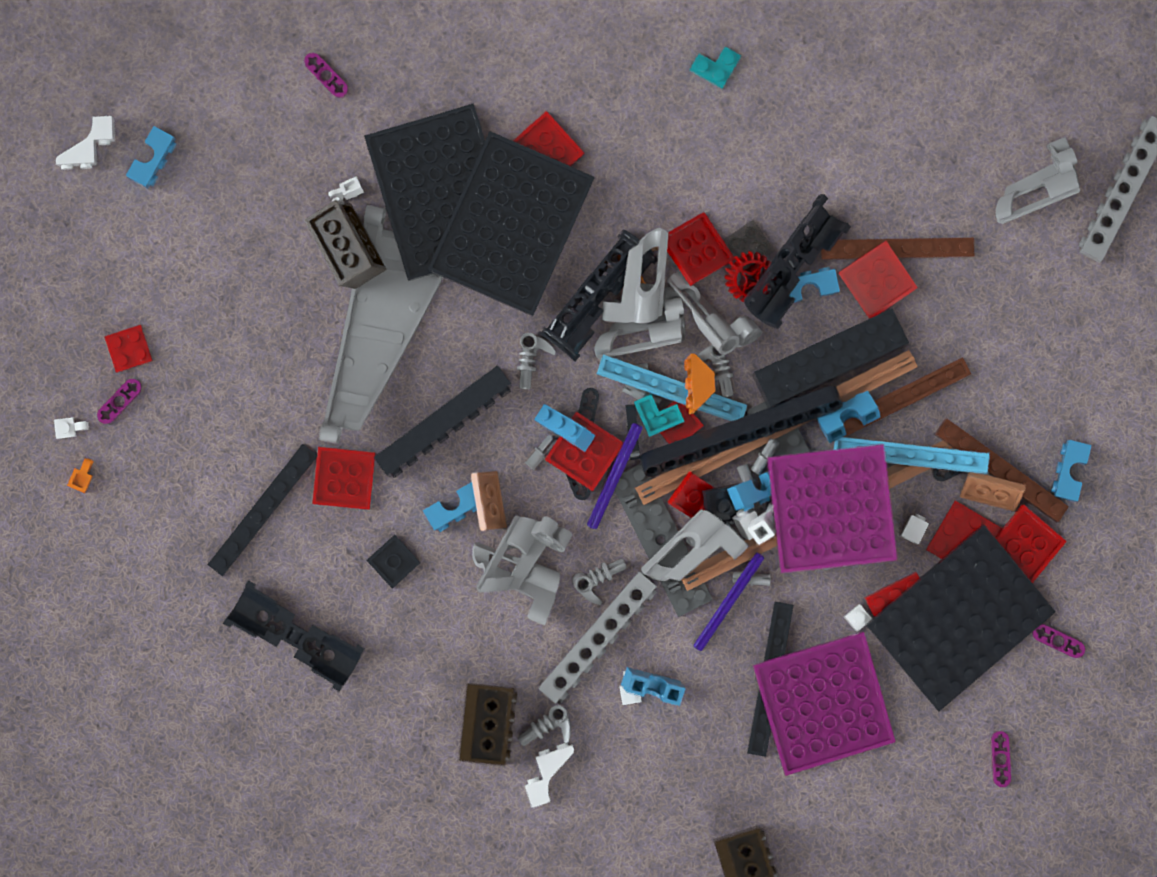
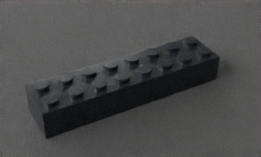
[752,308,909,408]
[373,365,512,478]

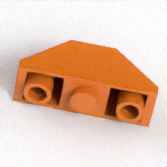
[684,353,715,414]

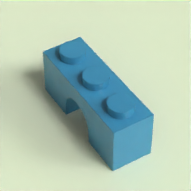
[126,126,176,189]
[789,267,840,303]
[817,390,881,443]
[534,404,595,452]
[1051,440,1092,502]
[727,471,772,511]
[423,482,477,532]
[621,667,686,706]

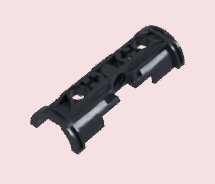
[744,194,851,329]
[539,229,658,362]
[223,580,365,692]

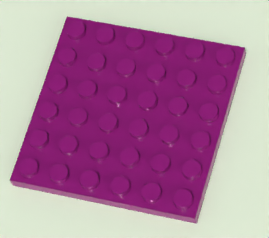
[767,444,897,573]
[752,631,896,776]

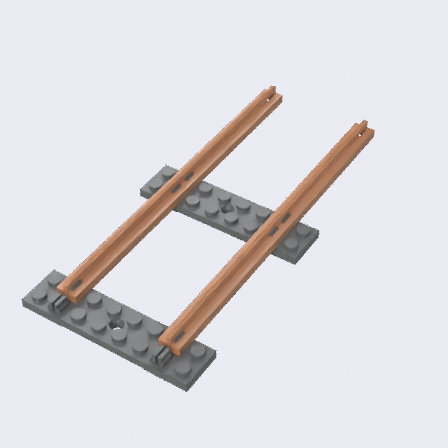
[614,350,955,617]

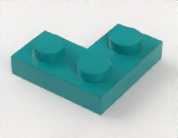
[689,47,741,89]
[634,394,685,437]

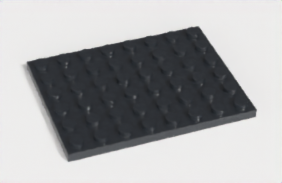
[364,103,485,282]
[427,131,595,317]
[865,525,1056,712]

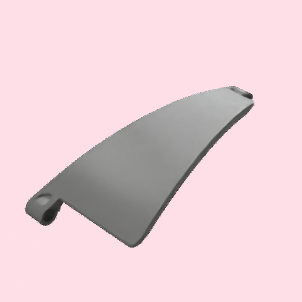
[319,205,443,444]

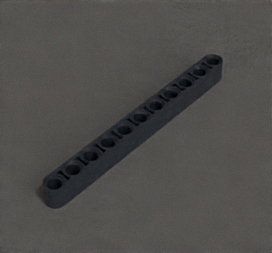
[640,386,843,477]

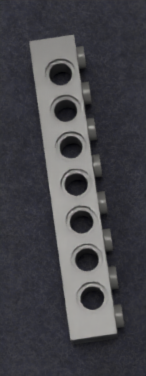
[1079,116,1157,263]
[538,572,657,704]

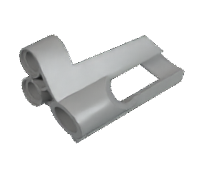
[996,137,1080,224]
[602,228,668,323]
[667,273,763,354]
[594,287,686,360]
[641,509,749,581]
[472,542,560,626]

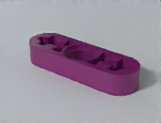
[304,53,348,98]
[97,379,142,424]
[1032,624,1085,658]
[991,731,1011,787]

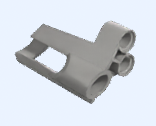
[476,516,572,592]

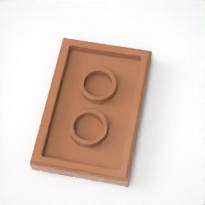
[471,471,507,531]
[960,472,1026,512]

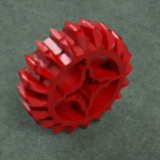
[724,251,776,302]

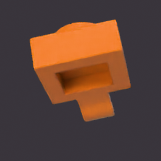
[67,458,94,493]

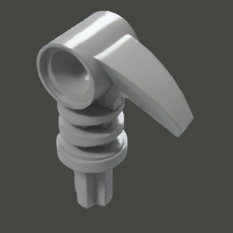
[517,333,556,390]
[698,345,734,397]
[572,559,627,605]
[518,705,571,746]

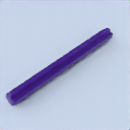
[587,423,643,529]
[694,552,764,651]

